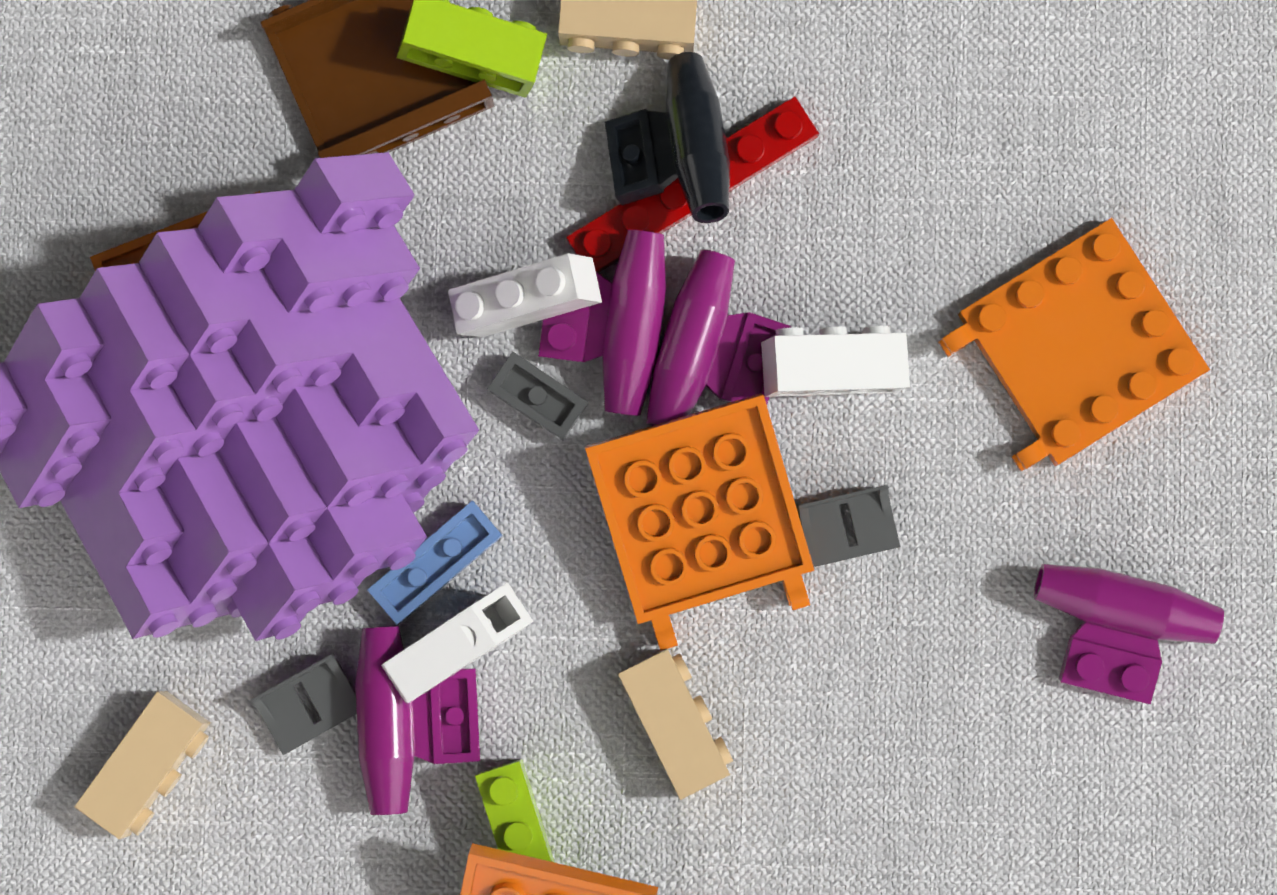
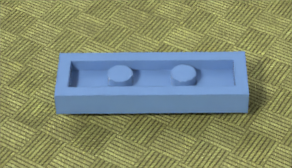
[367,500,503,625]

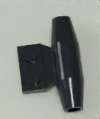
[605,52,730,223]

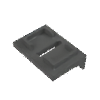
[796,485,901,567]
[250,654,357,755]

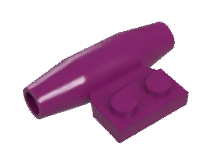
[538,230,666,416]
[646,249,791,426]
[1033,564,1224,705]
[355,626,480,815]

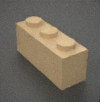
[558,0,697,60]
[618,649,733,800]
[74,691,211,840]

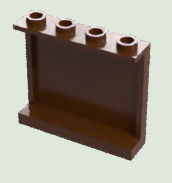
[260,0,495,158]

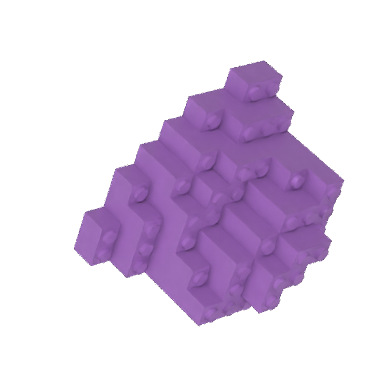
[0,152,479,641]

